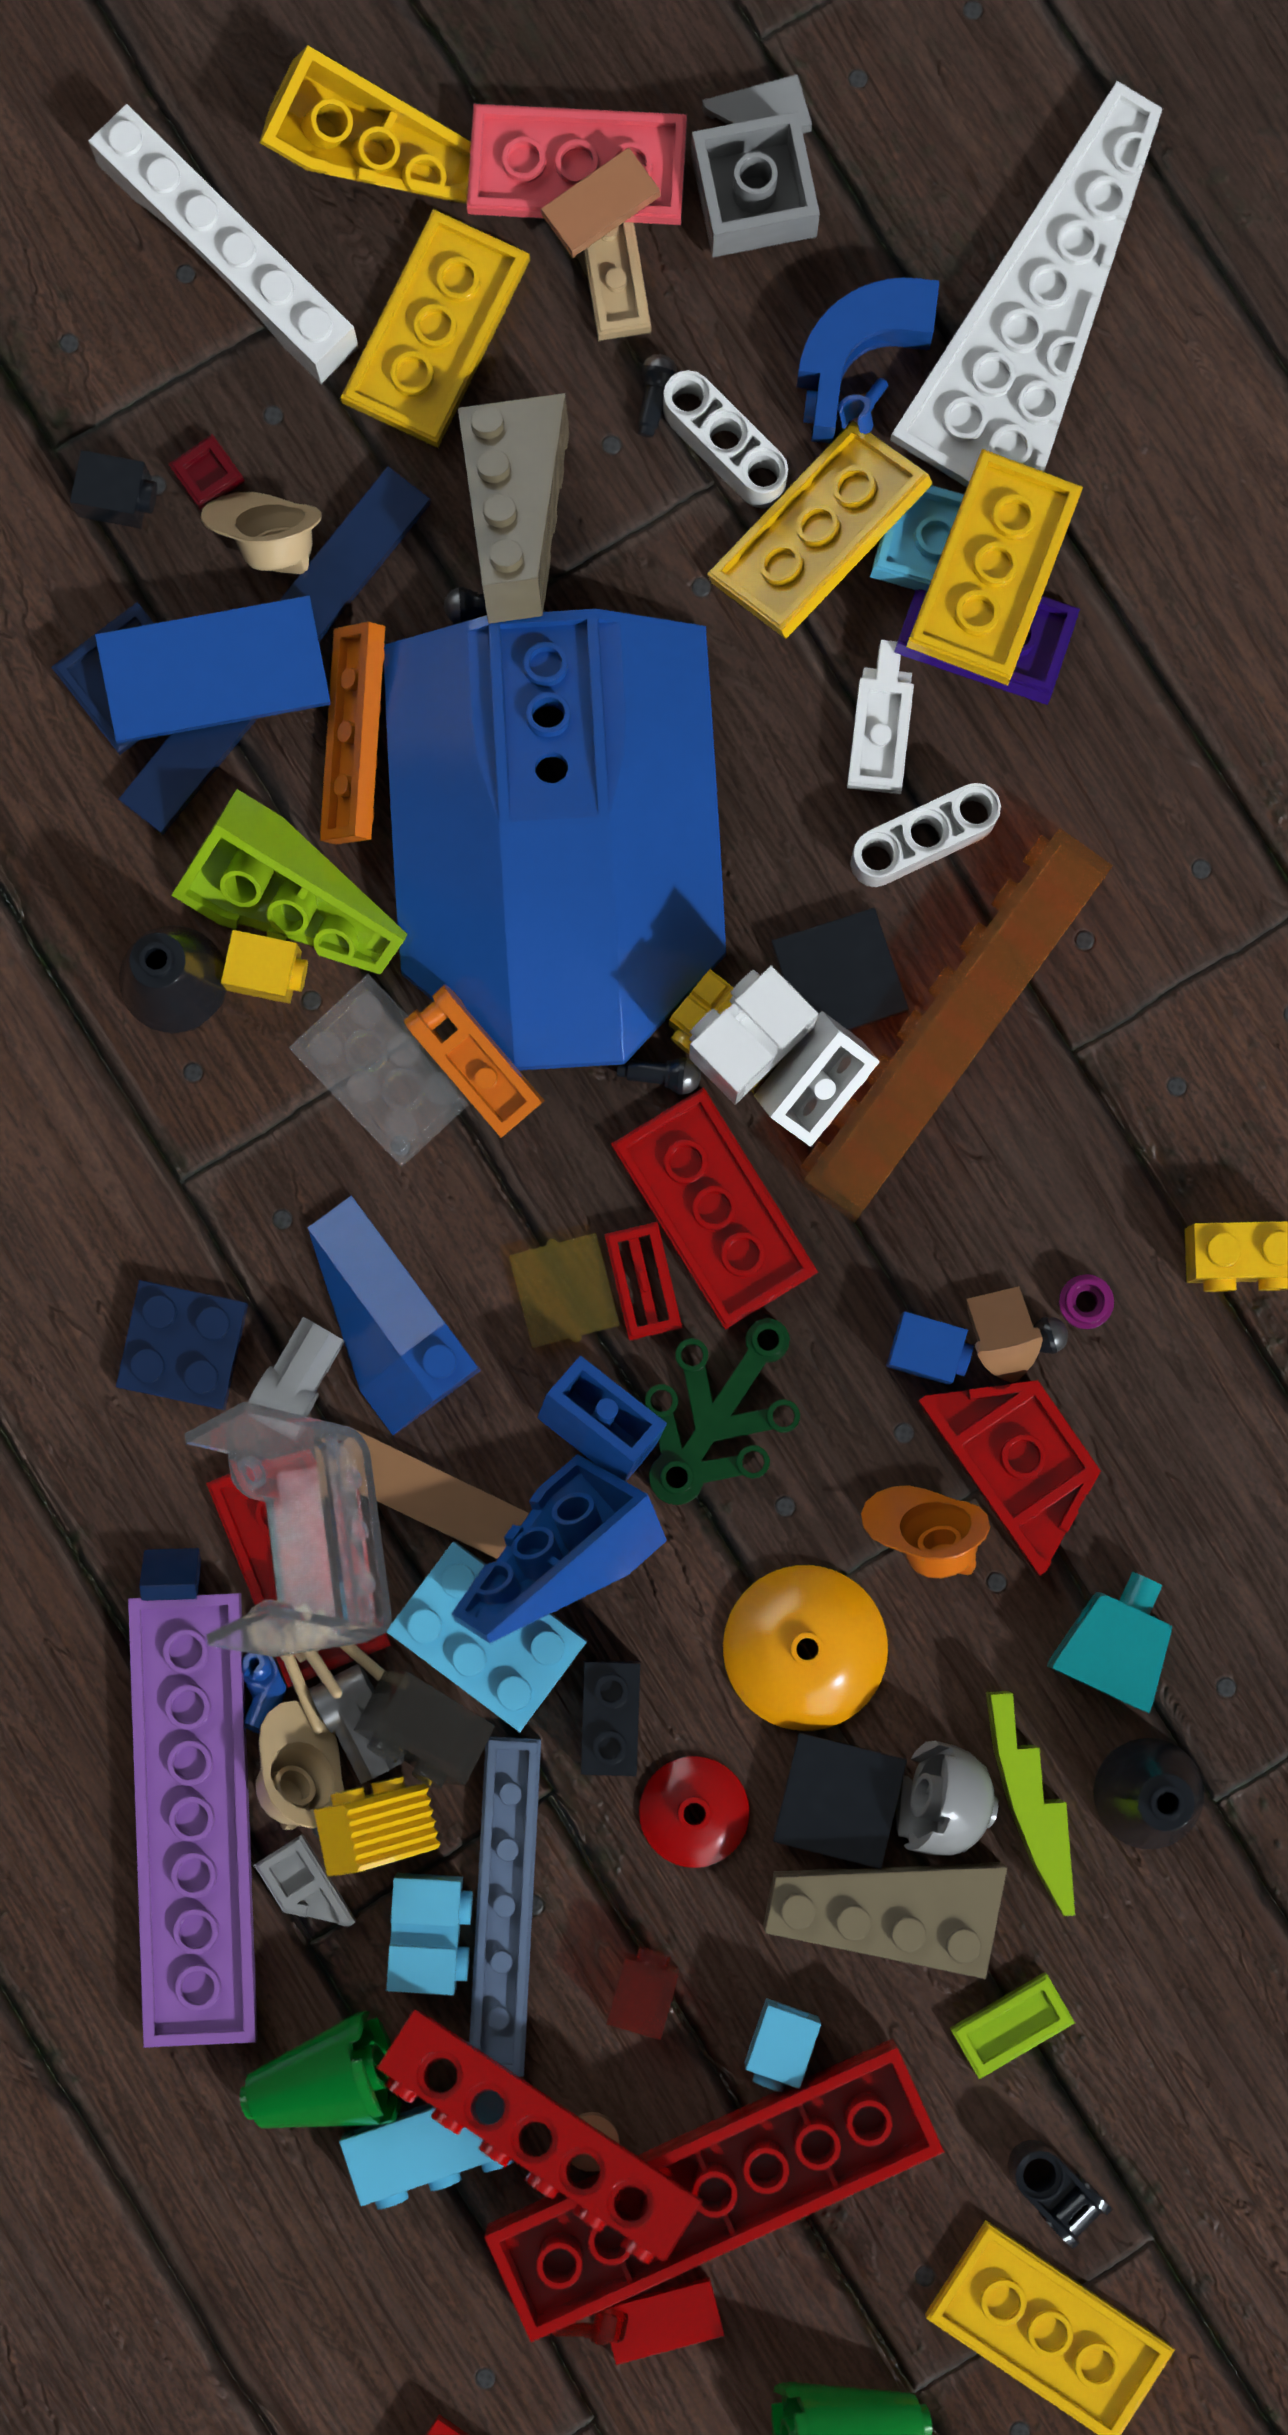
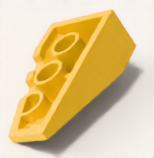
[259,45,471,204]

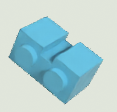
[387,1873,473,1995]

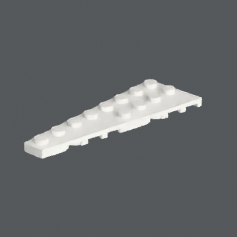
[890,81,1163,487]

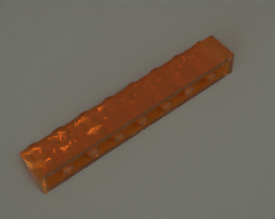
[801,828,1113,1223]

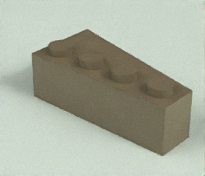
[458,393,570,624]

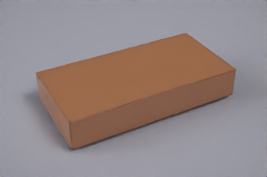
[541,147,660,257]

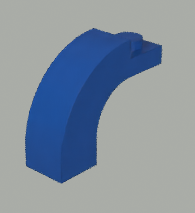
[796,278,939,444]

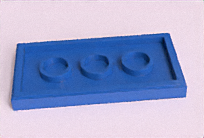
[95,595,331,744]

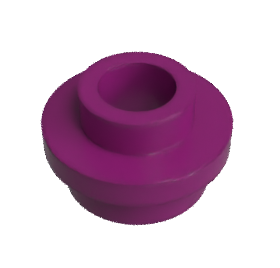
[1059,1274,1114,1329]

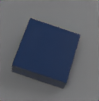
[139,1548,201,1601]

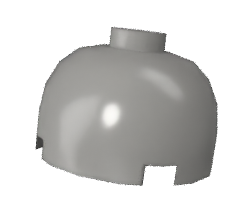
[896,1741,998,1856]

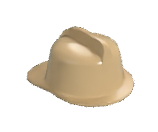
[201,492,322,574]
[256,1701,344,1830]

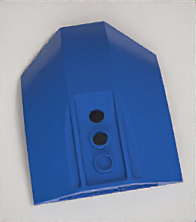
[384,609,726,1071]

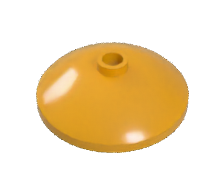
[723,1565,888,1731]

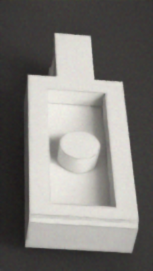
[847,640,914,794]

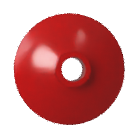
[639,1756,749,1868]

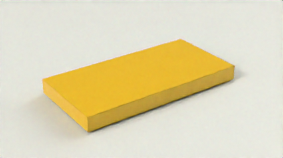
[340,209,530,448]
[707,421,932,639]
[906,449,1083,686]
[925,2220,1175,2435]

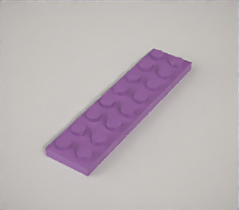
[128,1593,258,2047]

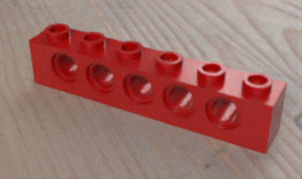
[377,2009,704,2264]

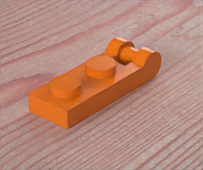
[404,984,545,1138]

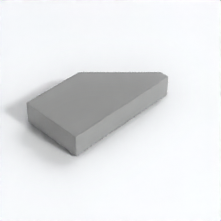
[702,75,812,133]
[254,1833,357,1927]

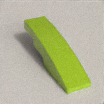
[986,1691,1075,1916]

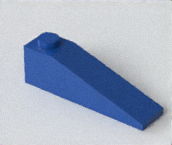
[308,1195,481,1436]
[451,1454,667,1644]

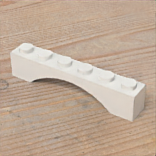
[88,104,359,384]

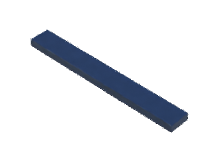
[119,466,431,835]

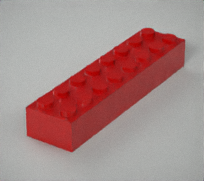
[484,2038,944,2342]

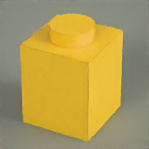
[221,930,308,1004]

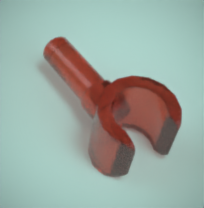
[553,2308,628,2345]

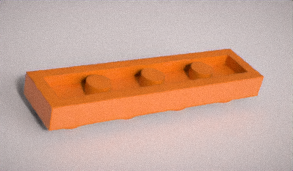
[320,622,385,845]

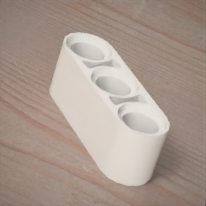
[663,370,788,508]
[851,783,1001,887]

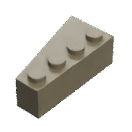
[763,1861,1007,1979]

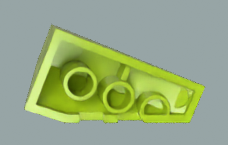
[171,789,408,975]

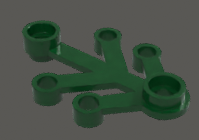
[645,1318,800,1505]

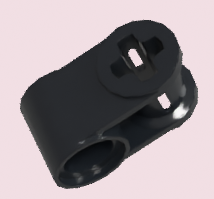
[1008,2139,1113,2250]

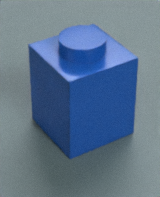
[886,1311,974,1385]

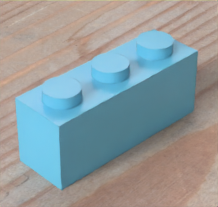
[339,2090,523,2210]

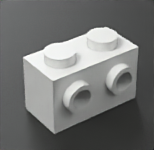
[754,1011,880,1147]

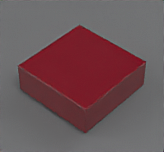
[168,434,245,512]

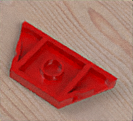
[917,1380,1101,1576]

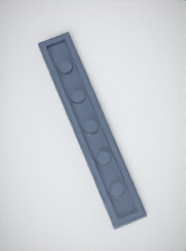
[469,1736,542,2076]

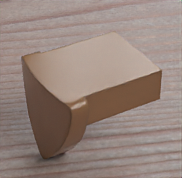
[966,1286,1043,1383]

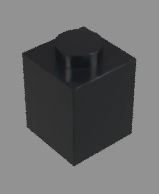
[70,450,157,529]

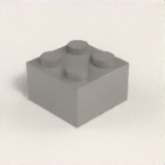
[691,111,820,257]

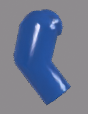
[242,1650,286,1734]

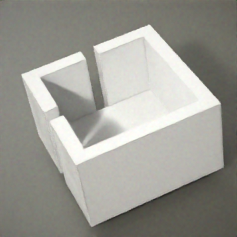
[689,966,818,1105]

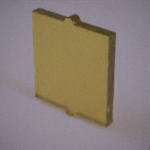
[509,1233,620,1348]

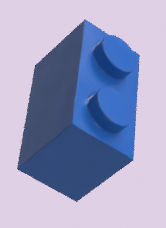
[537,1355,667,1481]

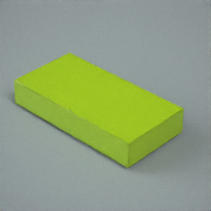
[950,1972,1075,2079]

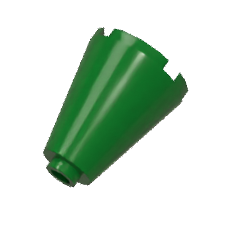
[239,2010,402,2129]
[771,2382,932,2435]

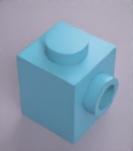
[744,1998,821,2092]

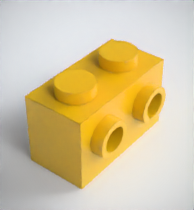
[1185,1221,1288,1292]

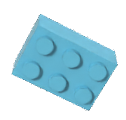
[386,1541,588,1732]

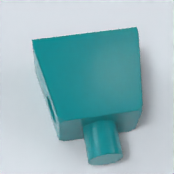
[1047,1572,1172,1713]

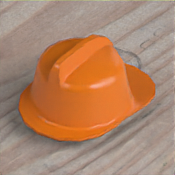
[861,1485,990,1578]

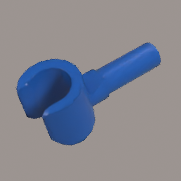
[838,378,888,434]

